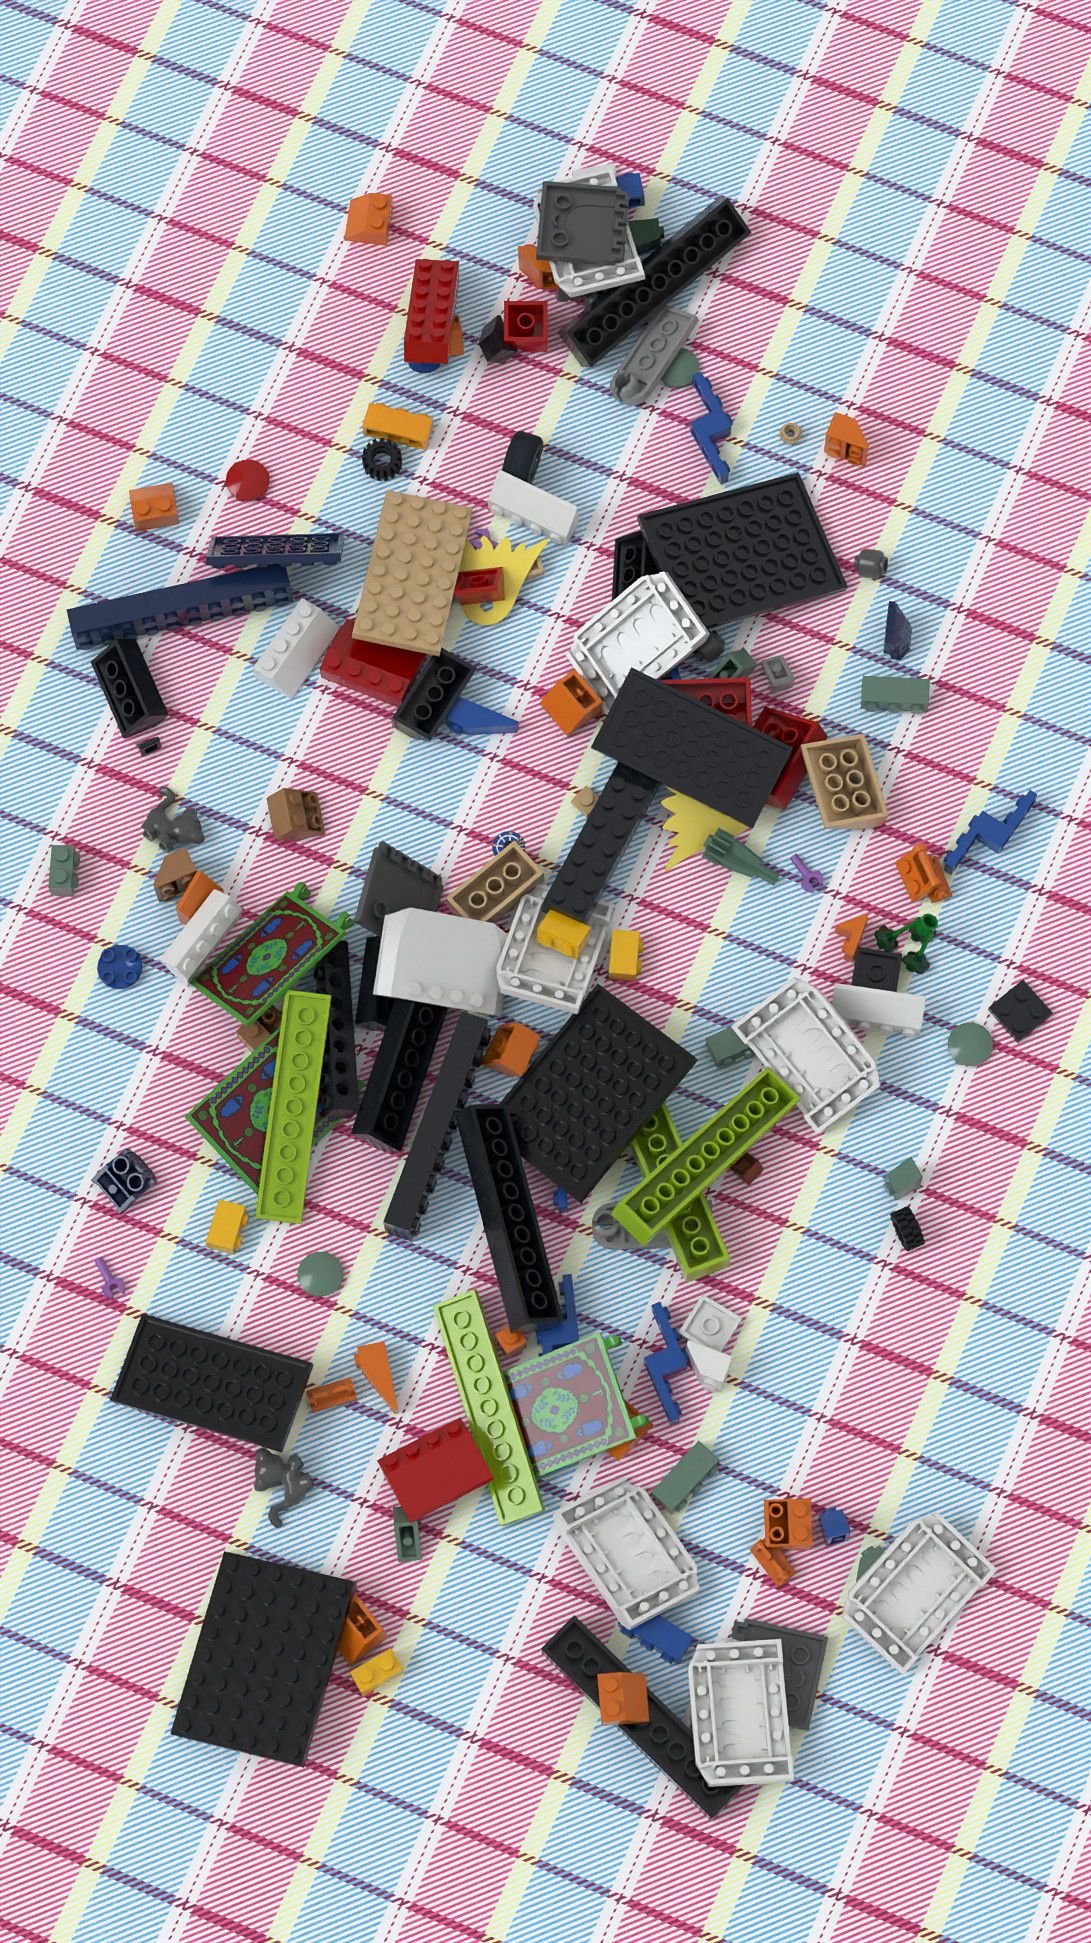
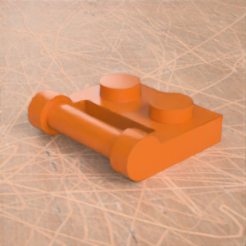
[895,843,943,902]

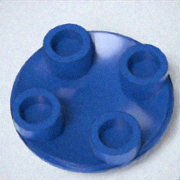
[97,945,143,989]

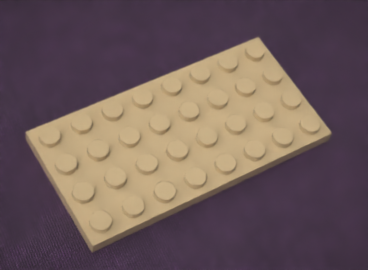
[352,490,473,656]

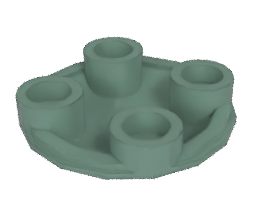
[661,348,699,388]
[948,1022,993,1066]
[298,1252,343,1296]

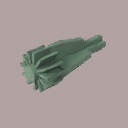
[702,828,780,886]

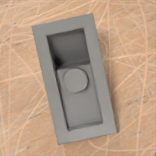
[761,654,795,693]

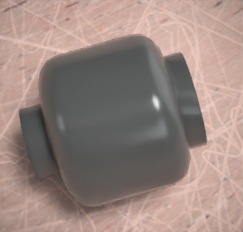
[854,549,888,579]
[693,630,726,663]

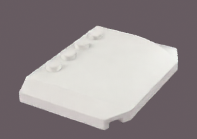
[533,168,645,298]
[566,572,710,715]
[496,883,615,1014]
[373,908,508,1017]
[731,977,881,1134]
[553,1477,700,1630]
[841,1512,997,1675]
[688,1639,794,1787]

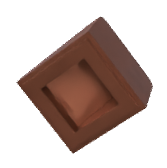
[729,1152,764,1185]

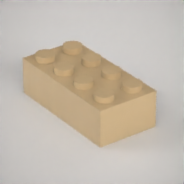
[446,841,544,923]

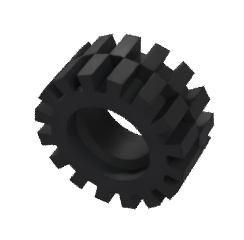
[362,438,402,481]
[890,1206,925,1252]

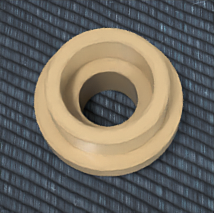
[780,423,802,444]

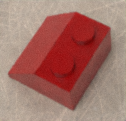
[504,301,548,352]

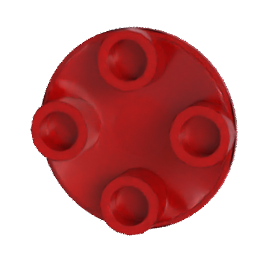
[226,459,270,502]

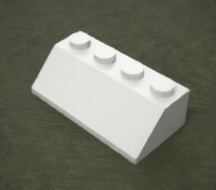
[488,470,579,546]
[253,598,340,700]
[159,889,243,986]
[832,983,926,1037]

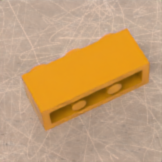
[362,403,433,450]

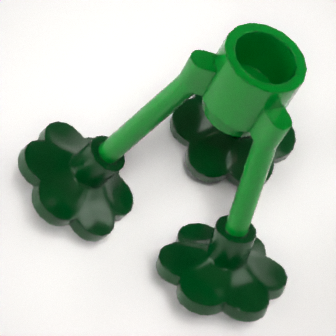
[874,914,938,974]

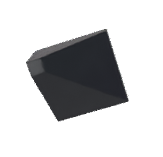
[135,737,162,757]

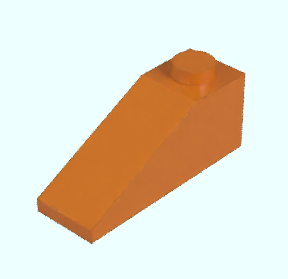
[354,1341,399,1414]

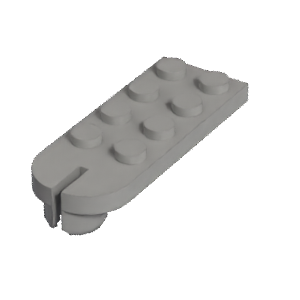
[610,305,699,405]
[592,1200,712,1250]

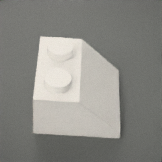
[686,1340,732,1392]

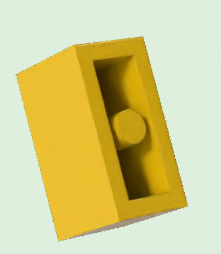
[536,909,591,960]
[609,929,644,981]
[206,1199,249,1255]
[350,1648,404,1696]

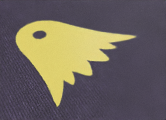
[457,536,550,626]
[661,786,748,872]

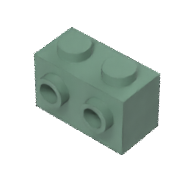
[48,845,80,897]

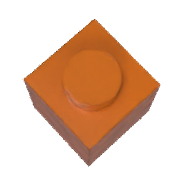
[495,1326,527,1360]

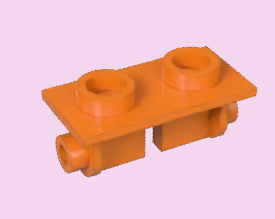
[920,854,953,904]
[306,1377,357,1413]
[750,1538,797,1587]

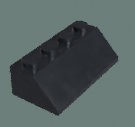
[612,530,659,601]
[91,639,169,739]
[392,648,477,742]
[355,936,395,1032]

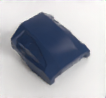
[883,601,912,660]
[91,1148,158,1214]

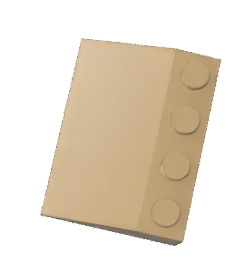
[800,734,889,830]

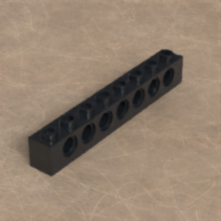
[313,940,360,1119]

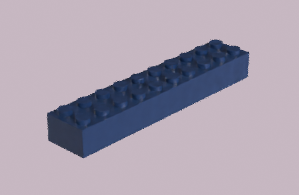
[66,564,293,650]

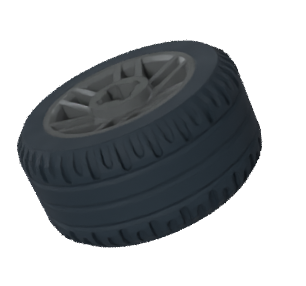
[502,431,543,485]

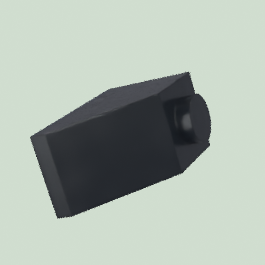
[479,315,518,364]

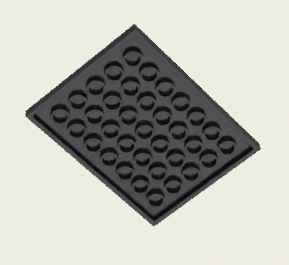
[637,472,848,629]
[499,984,698,1204]
[170,1551,357,1768]

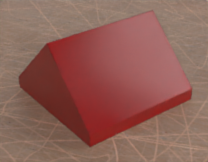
[454,567,505,605]

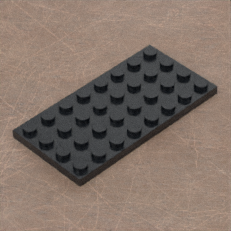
[591,667,793,829]
[110,1314,314,1453]

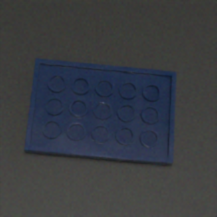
[206,533,344,569]

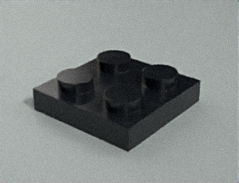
[851,947,903,992]
[988,980,1053,1043]

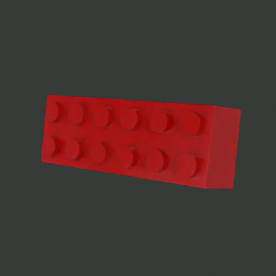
[404,259,459,364]

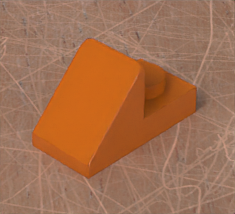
[834,914,869,962]

